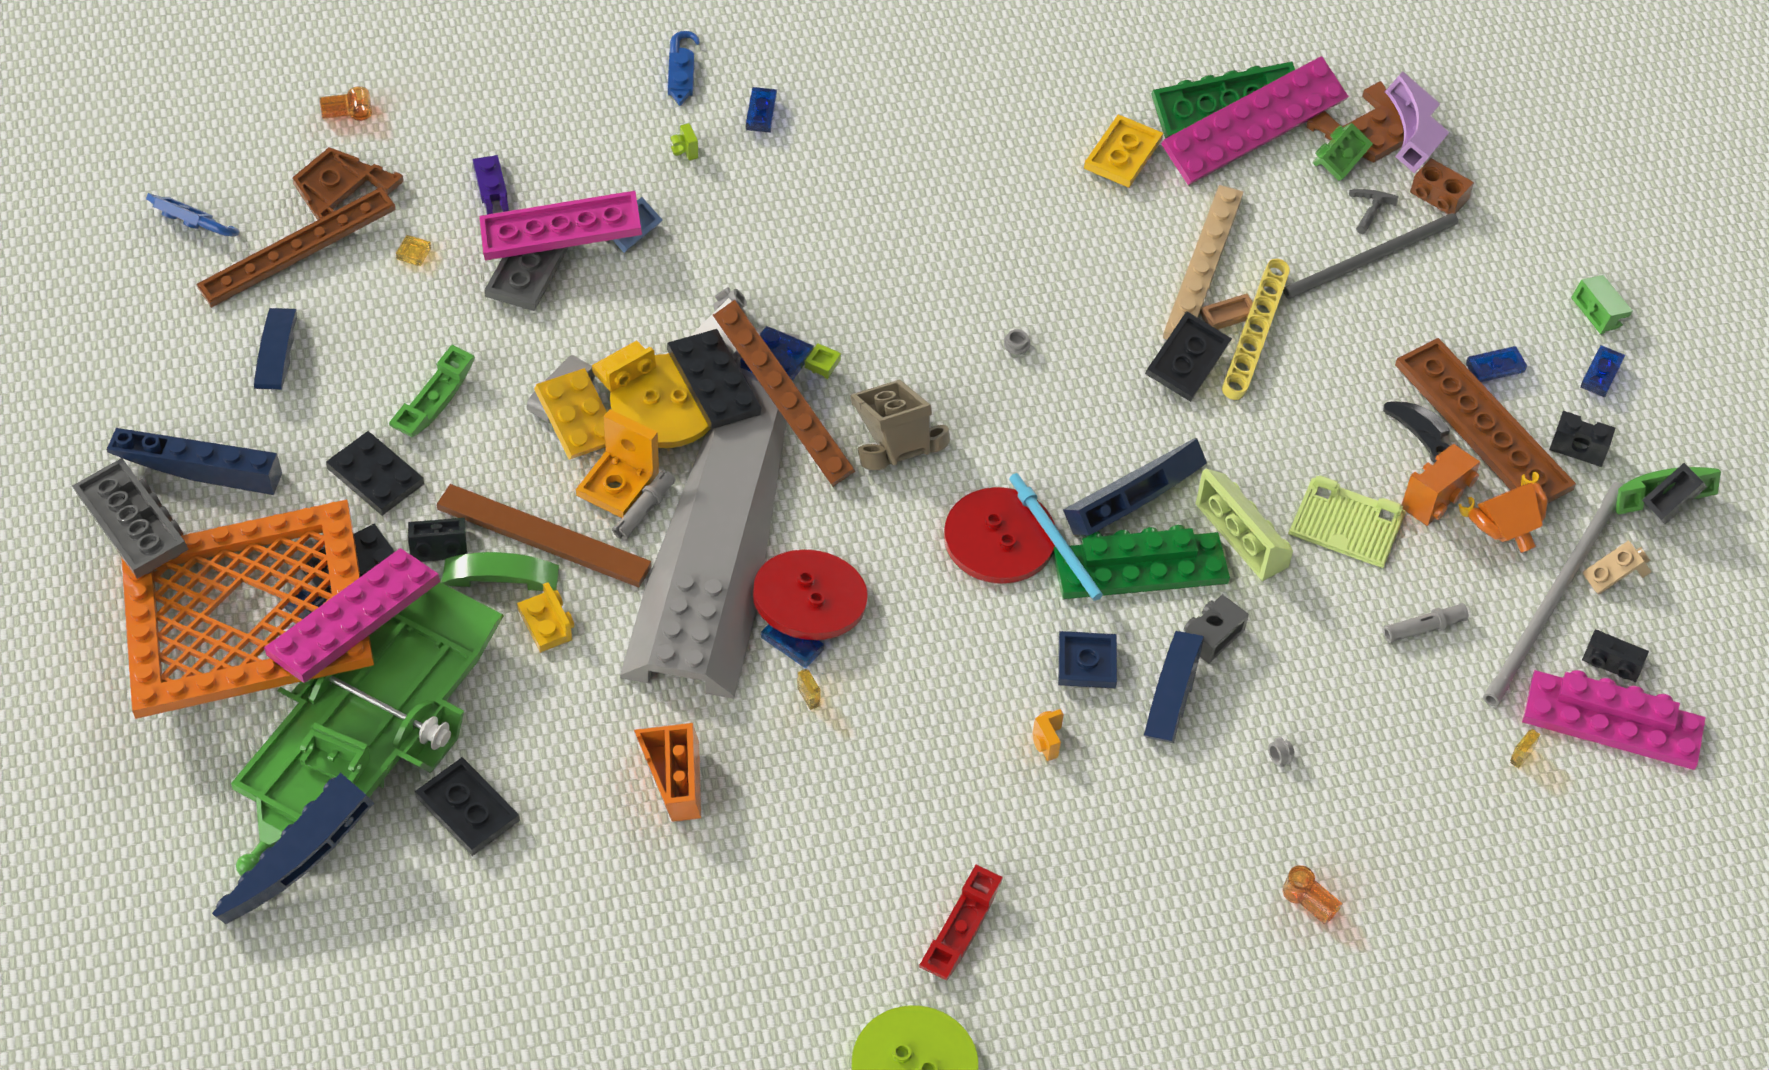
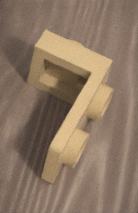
[1583,540,1652,594]

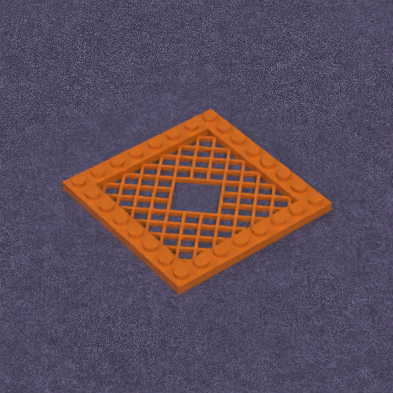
[121,499,374,719]

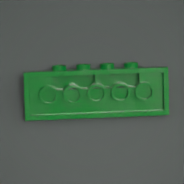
[1151,61,1295,139]
[1053,525,1230,600]

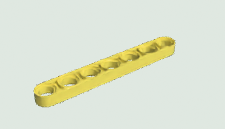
[1222,258,1290,400]

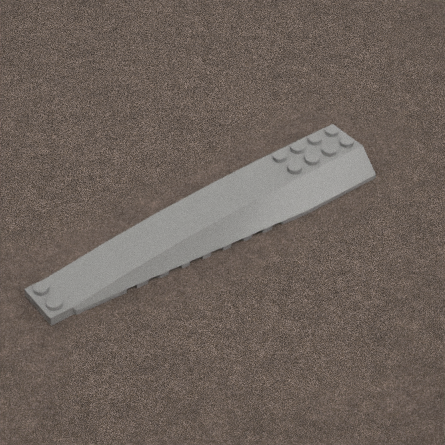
[620,327,799,699]

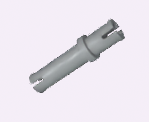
[612,470,675,541]
[1383,603,1469,643]

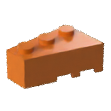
[1401,444,1480,526]
[634,723,701,822]

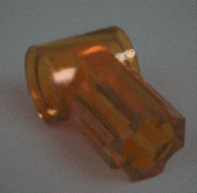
[319,86,372,121]
[1282,865,1343,925]

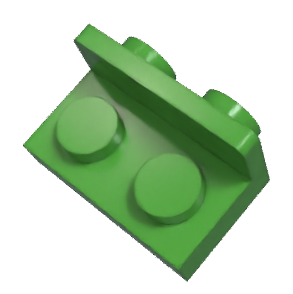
[1312,123,1373,181]

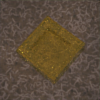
[396,235,432,266]
[797,669,820,710]
[1510,729,1541,769]

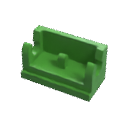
[1571,275,1633,334]
[300,722,370,785]

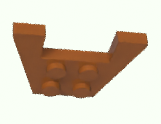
[1306,81,1404,163]
[292,147,404,220]

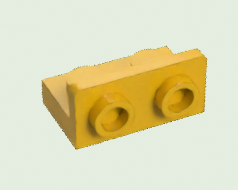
[592,340,656,392]
[517,582,575,653]

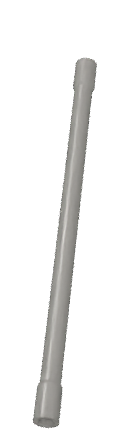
[1483,482,1623,706]

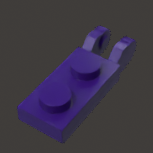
[472,155,509,215]

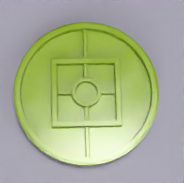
[851,1005,978,1070]

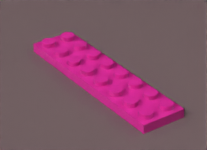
[1161,56,1349,185]

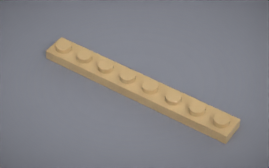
[1163,185,1244,339]

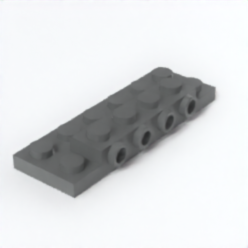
[72,458,189,579]

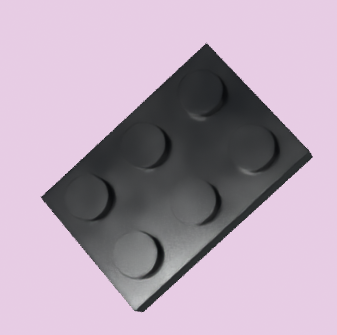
[1145,311,1232,402]
[326,431,424,516]
[302,523,395,593]
[415,757,520,856]

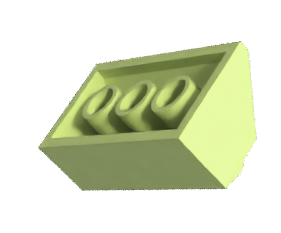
[1195,469,1293,581]

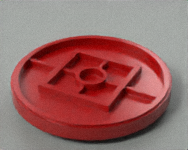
[944,487,1055,584]
[753,549,868,640]

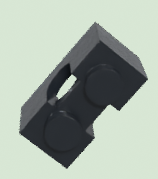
[1549,411,1616,467]
[1642,463,1707,524]

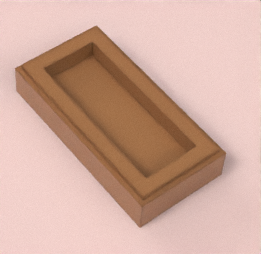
[1200,293,1253,330]

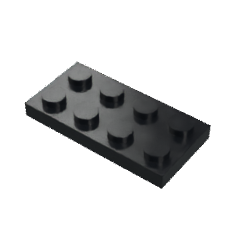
[667,329,762,430]

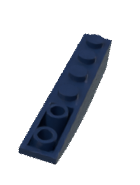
[106,428,282,495]
[1063,438,1207,536]
[212,772,375,924]

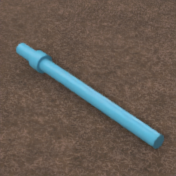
[1009,473,1103,601]

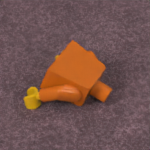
[1458,472,1548,553]

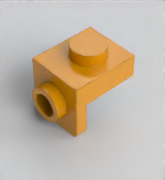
[1033,709,1064,761]

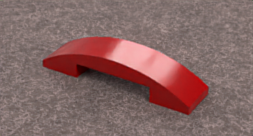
[919,864,1003,981]

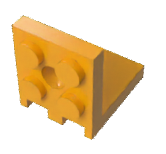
[576,409,659,518]

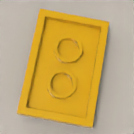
[1084,114,1163,188]
[534,368,607,460]

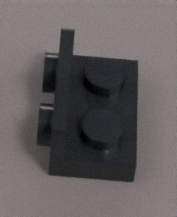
[408,517,468,562]
[1582,629,1649,683]

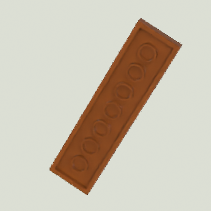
[1395,338,1576,504]

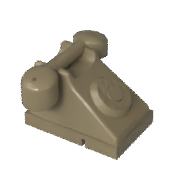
[850,379,951,471]

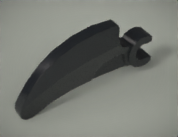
[1383,401,1450,463]

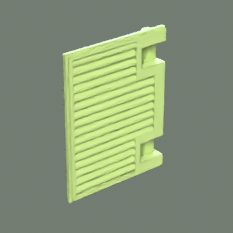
[1288,475,1406,568]

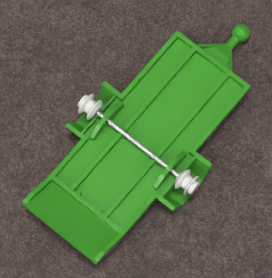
[231,582,504,876]

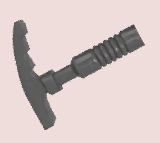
[1349,189,1399,234]

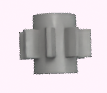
[714,287,747,313]

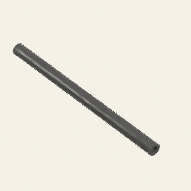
[1283,213,1458,299]

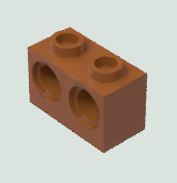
[1410,158,1474,214]

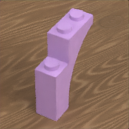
[1385,71,1449,173]

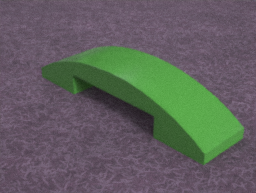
[389,345,475,437]
[1616,467,1721,515]
[442,552,559,591]

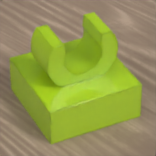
[670,123,698,161]
[804,343,841,379]

